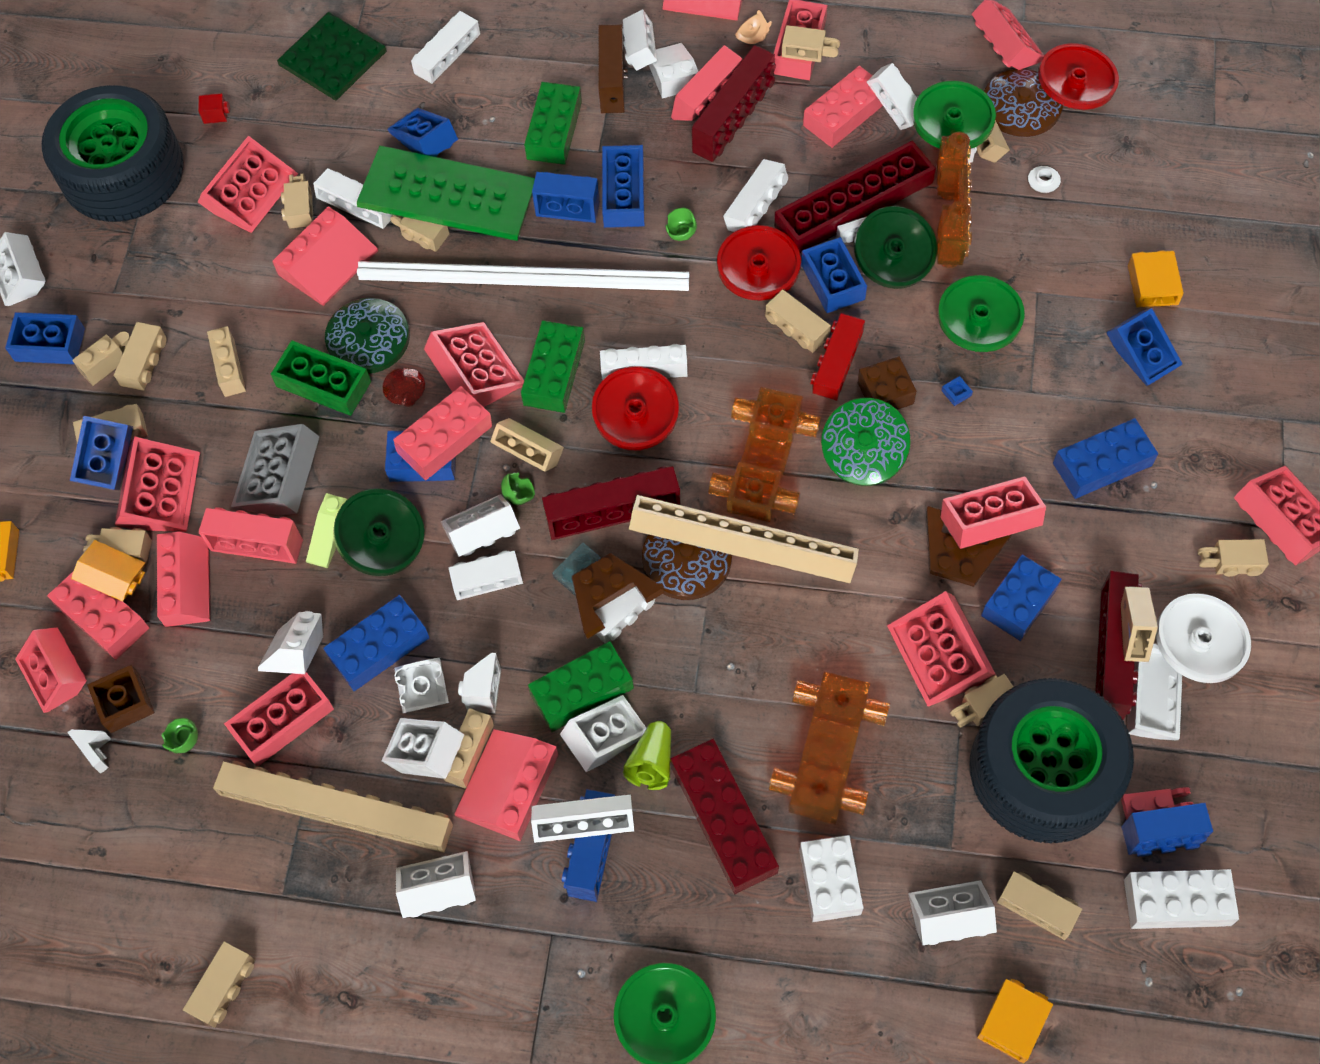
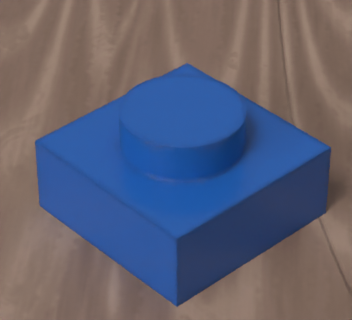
[941,376,973,406]

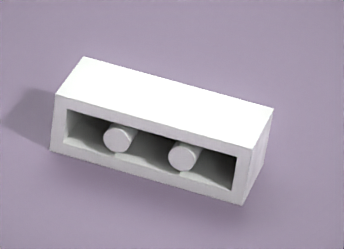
[623,9,657,71]
[867,63,917,130]
[448,551,523,600]
[595,587,655,643]

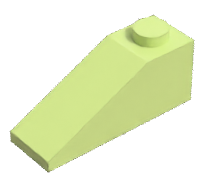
[306,493,347,568]

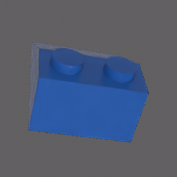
[388,108,458,157]
[1106,308,1183,386]

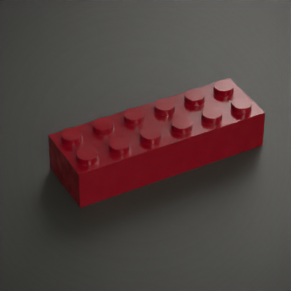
[692,45,776,162]
[542,466,681,541]
[1095,571,1142,720]
[670,738,779,895]

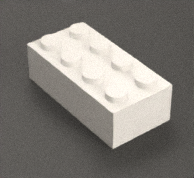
[1124,869,1239,929]

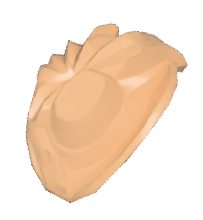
[735,10,772,44]

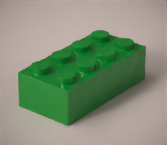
[524,82,582,165]
[521,320,585,413]
[271,340,371,416]
[528,641,634,733]

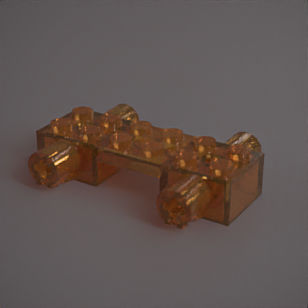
[937,132,972,268]
[708,387,821,522]
[769,671,890,825]

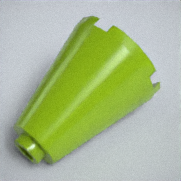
[623,721,671,790]

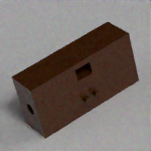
[599,24,628,113]

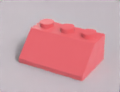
[15,627,87,713]

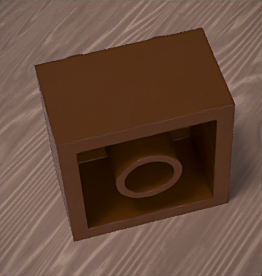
[857,356,917,410]
[87,665,155,733]

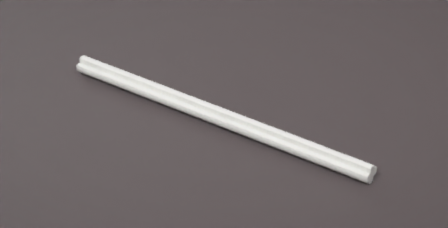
[357,261,690,291]

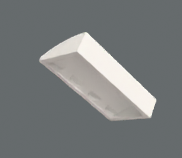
[1127,644,1182,740]

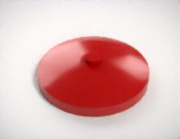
[1038,43,1119,110]
[717,225,801,301]
[592,367,679,450]

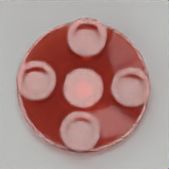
[382,368,425,407]

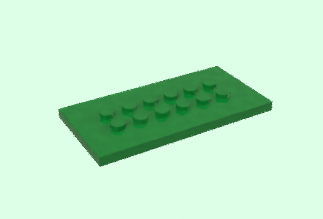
[357,146,535,241]

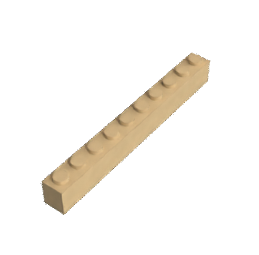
[629,495,859,583]
[213,761,453,853]

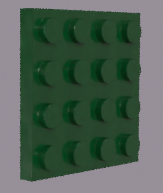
[277,12,387,101]

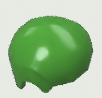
[665,207,697,241]
[501,472,535,505]
[161,718,198,754]

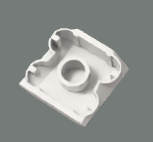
[395,658,449,713]

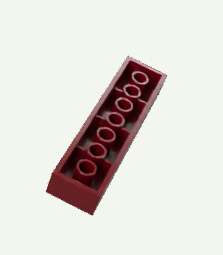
[774,140,936,253]

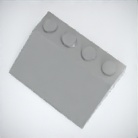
[231,424,320,515]

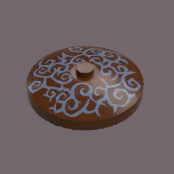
[984,69,1063,137]
[642,534,732,600]

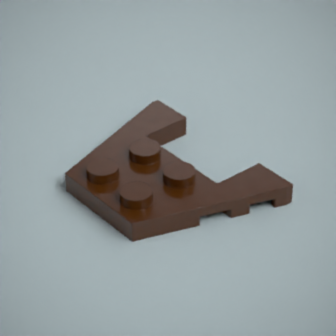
[926,506,1012,587]
[572,553,664,639]

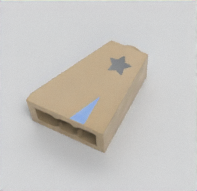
[1121,587,1158,662]

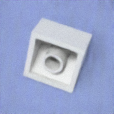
[458,653,501,713]

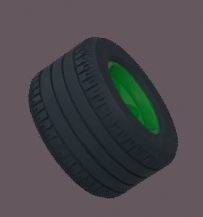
[41,85,184,222]
[969,678,1134,843]

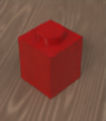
[198,93,230,124]

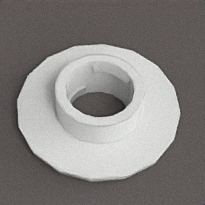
[1028,166,1061,193]

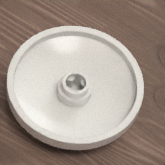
[1156,594,1251,683]

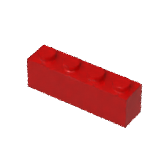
[810,313,865,401]

